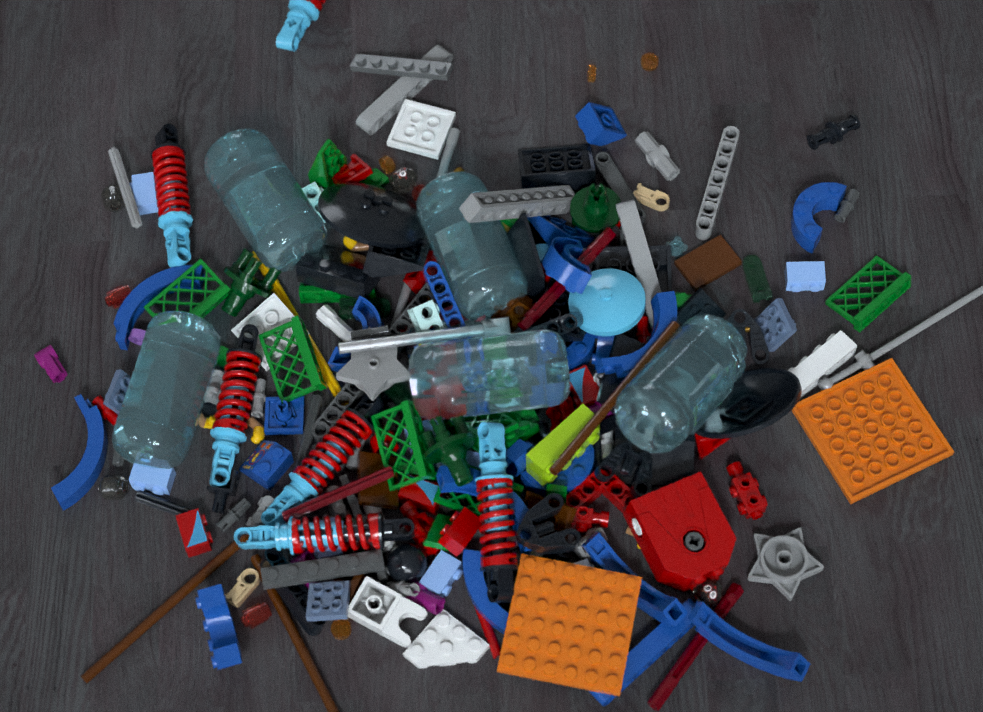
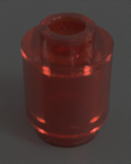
[104,284,131,309]
[240,601,272,629]

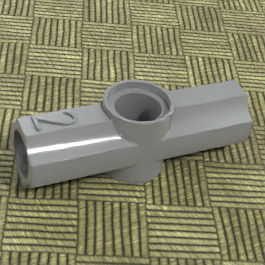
[635,131,680,181]

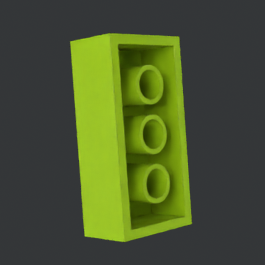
[526,404,600,487]

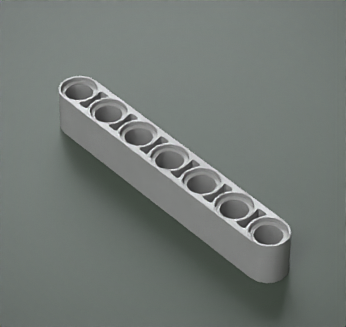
[356,45,453,135]
[695,126,739,240]
[616,199,661,329]

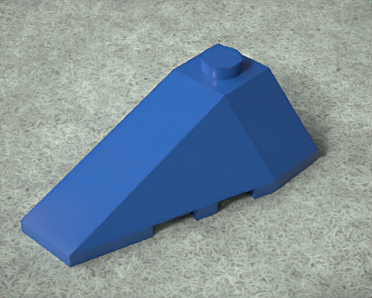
[527,215,595,248]

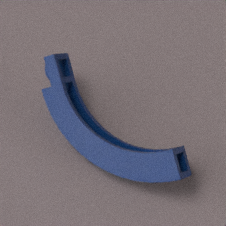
[114,265,206,350]
[595,291,677,378]
[51,394,108,511]
[436,466,536,555]
[582,532,688,627]
[463,549,509,634]
[688,601,810,682]

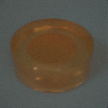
[641,53,659,71]
[587,64,596,82]
[379,155,396,174]
[331,619,352,640]

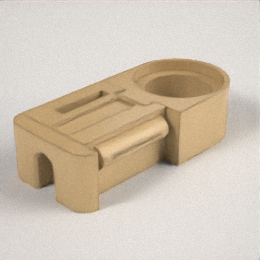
[633,183,670,211]
[225,568,260,608]

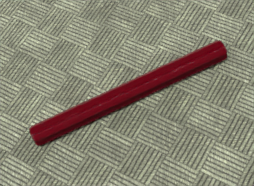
[282,466,394,522]

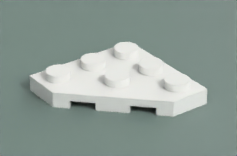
[403,609,490,669]

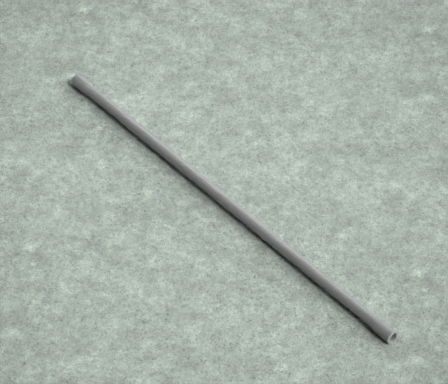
[346,128,460,471]

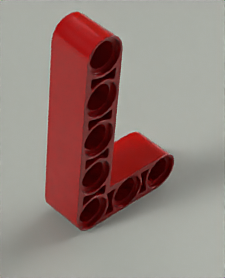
[566,470,636,513]

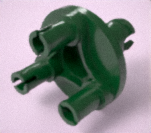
[570,183,621,235]
[221,248,281,317]
[420,416,477,487]

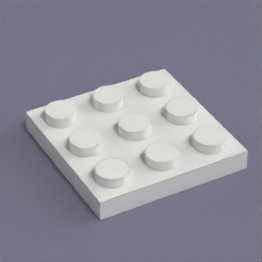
[387,99,456,160]
[231,293,310,371]

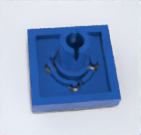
[264,396,305,435]

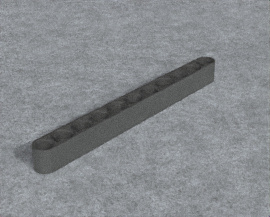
[312,282,445,443]

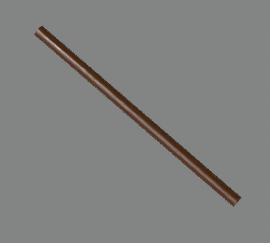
[549,321,680,475]
[80,534,249,683]
[250,554,339,712]

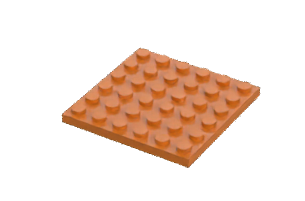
[791,358,954,505]
[497,554,642,697]

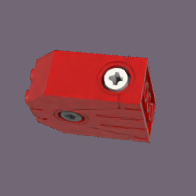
[623,471,737,592]

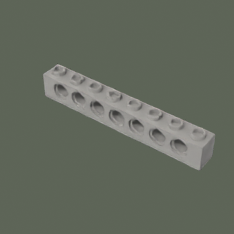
[459,185,575,223]

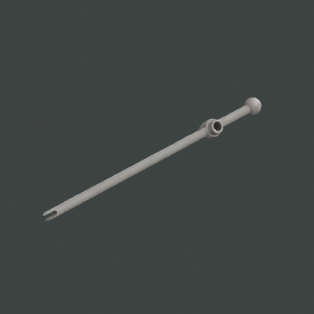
[818,285,983,391]

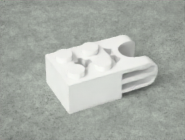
[348,576,428,648]

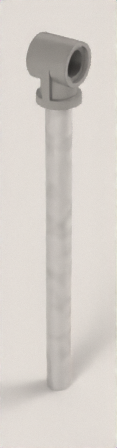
[338,317,511,354]

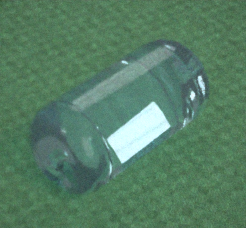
[204,128,327,272]
[416,171,528,322]
[112,311,221,470]
[614,314,747,454]
[409,329,570,421]

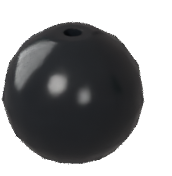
[387,543,428,583]

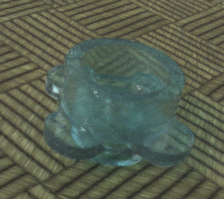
[665,237,688,257]

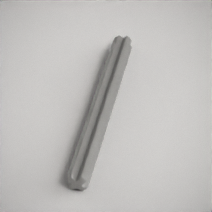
[108,147,142,229]

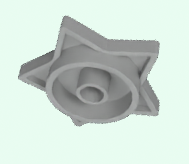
[336,340,411,401]
[747,528,824,601]

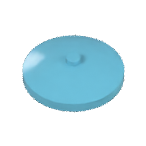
[568,269,646,336]

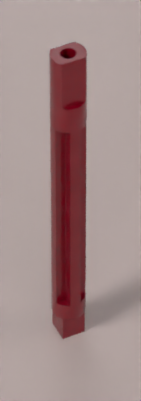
[517,227,616,331]
[647,583,744,711]

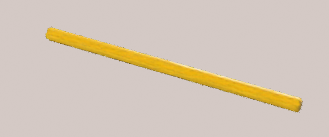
[252,249,349,406]

